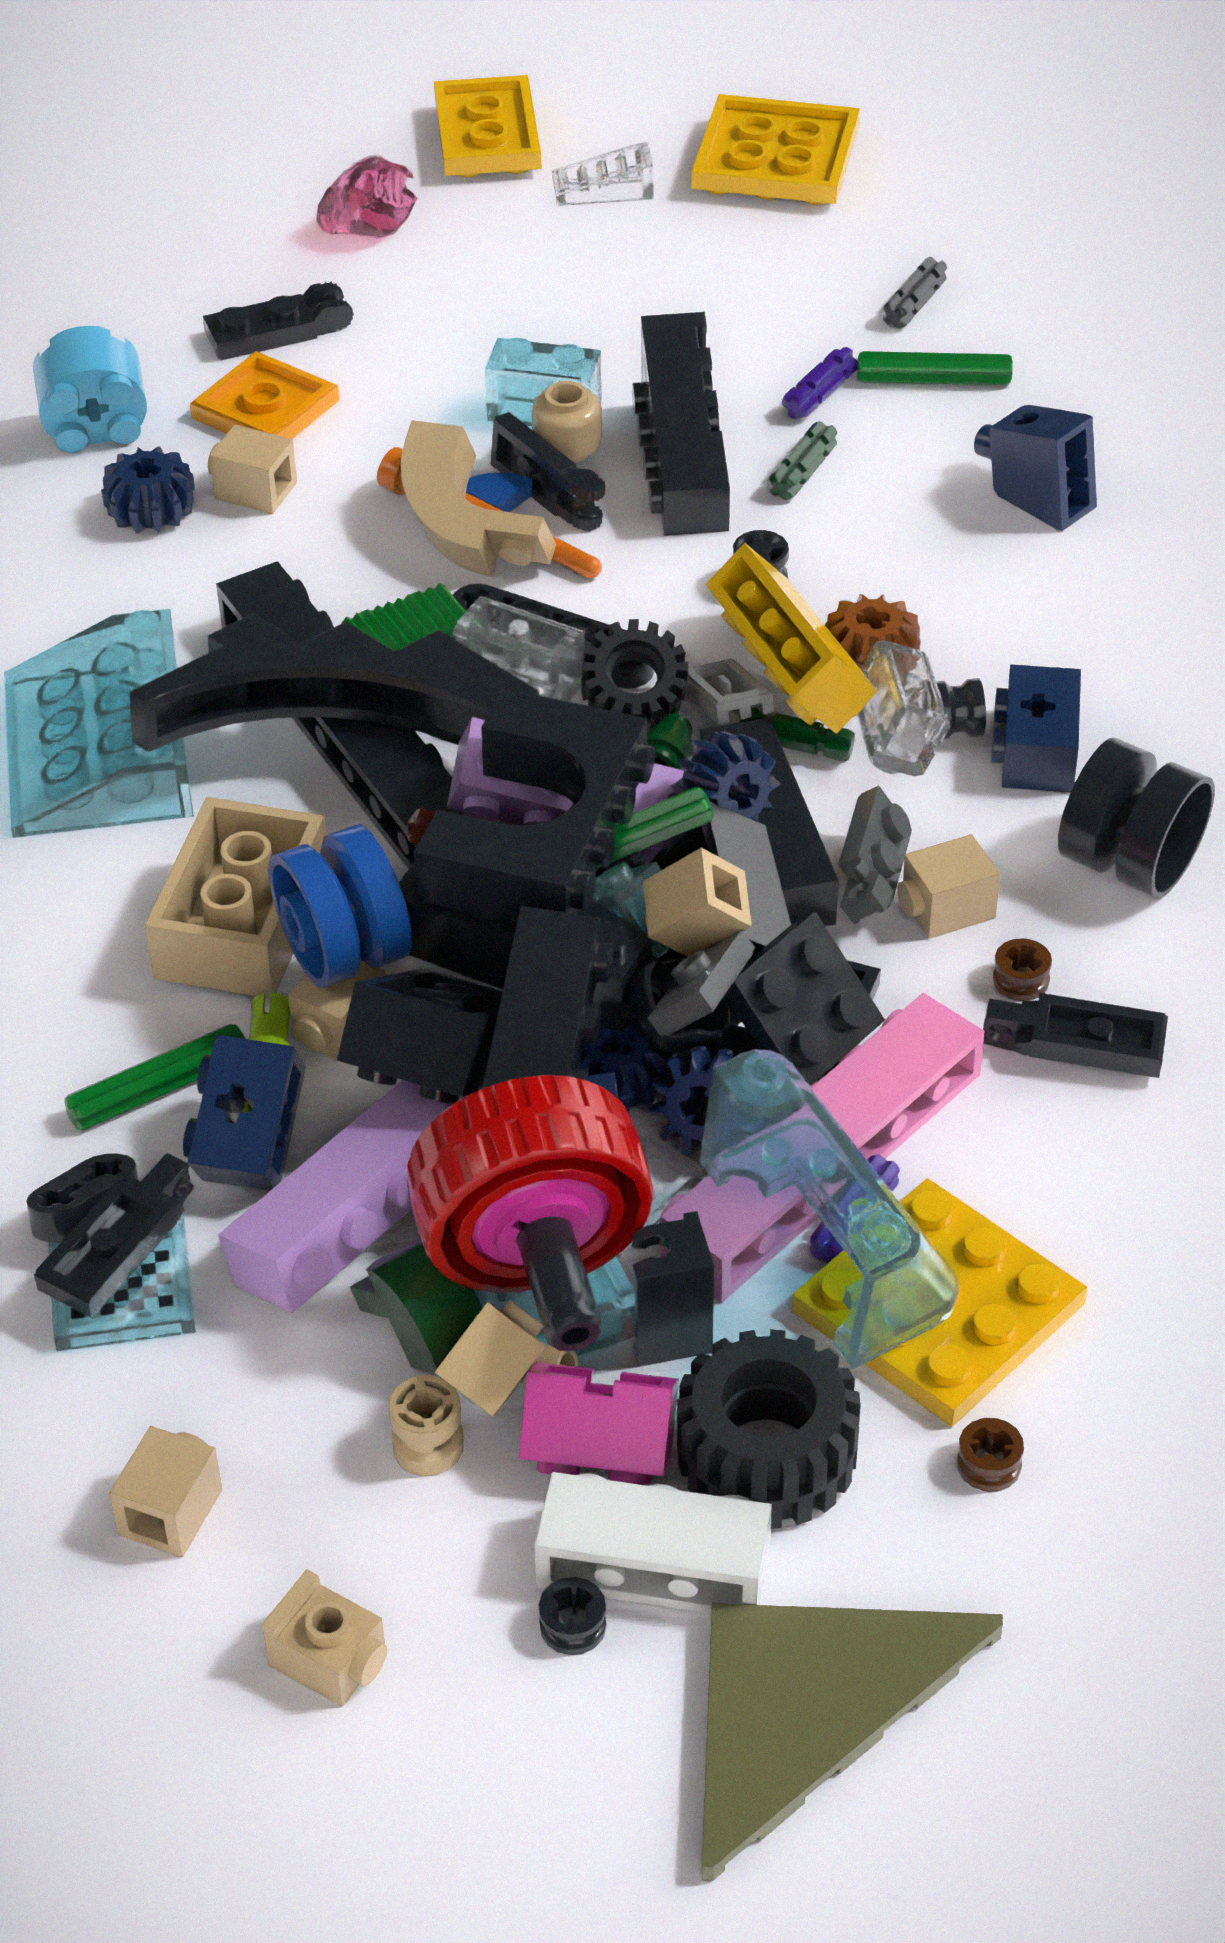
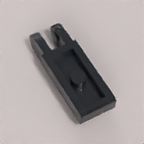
[202,281,354,360]
[490,412,606,531]

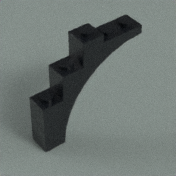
[129,613,539,752]

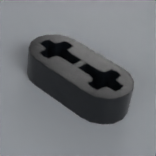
[26,1153,138,1242]

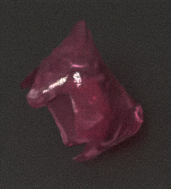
[316,154,418,239]

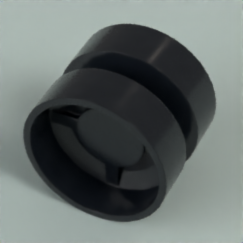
[1058,737,1215,898]

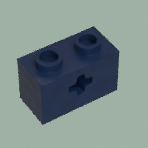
[991,664,1081,792]
[183,1035,306,1191]

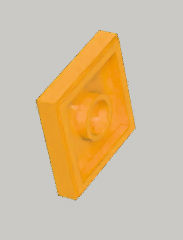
[189,351,339,439]

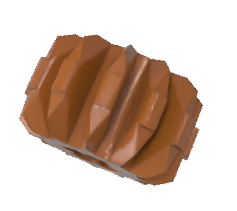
[825,593,921,687]

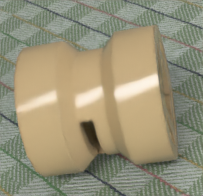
[389,1375,464,1476]

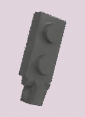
[838,785,912,924]

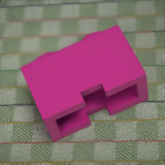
[518,1362,679,1485]

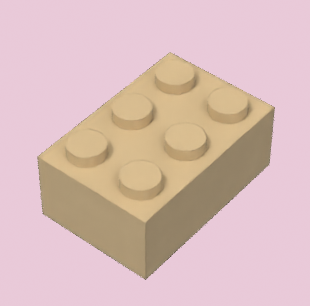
[144,797,326,999]

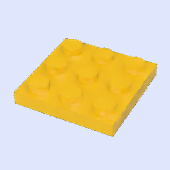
[691,94,860,205]
[792,1178,1087,1427]

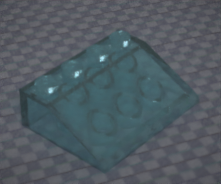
[4,609,194,838]

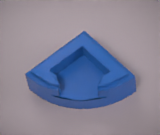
[466,473,532,512]

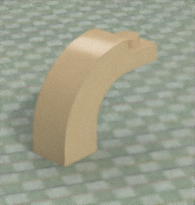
[401,420,556,577]

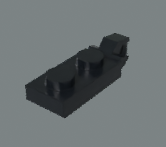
[983,993,1168,1078]
[34,1153,194,1318]

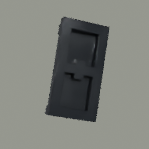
[632,1211,714,1367]

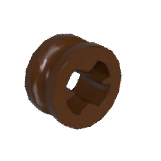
[993,938,1052,1001]
[957,1418,1024,1492]

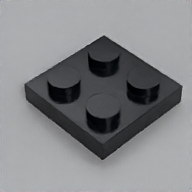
[724,912,885,1095]

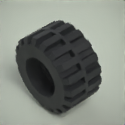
[677,1329,861,1529]

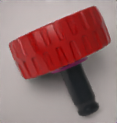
[406,1075,653,1352]

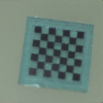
[48,1212,196,1352]

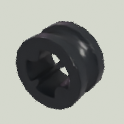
[538,1577,607,1655]

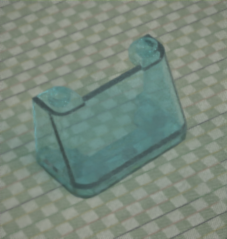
[700,1049,959,1370]

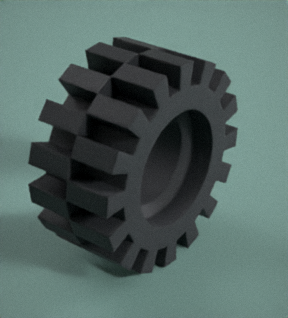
[581,619,688,733]

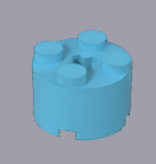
[33,326,147,453]

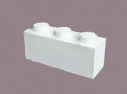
[534,1472,772,1614]

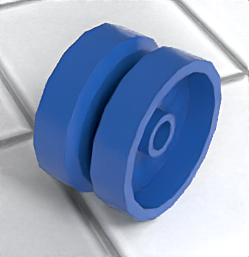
[268,824,412,988]

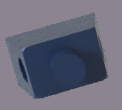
[974,405,1097,531]

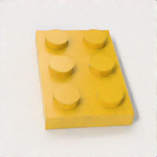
[434,75,542,177]

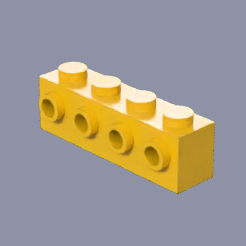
[705,543,878,734]

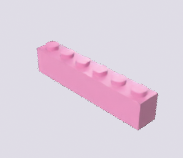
[659,993,985,1303]

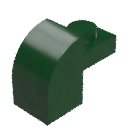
[350,1237,483,1375]

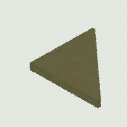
[702,1603,1003,1881]

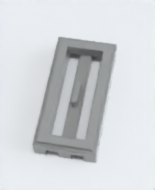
[685,658,774,725]

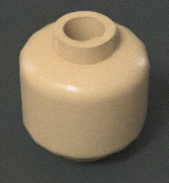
[531,381,602,463]

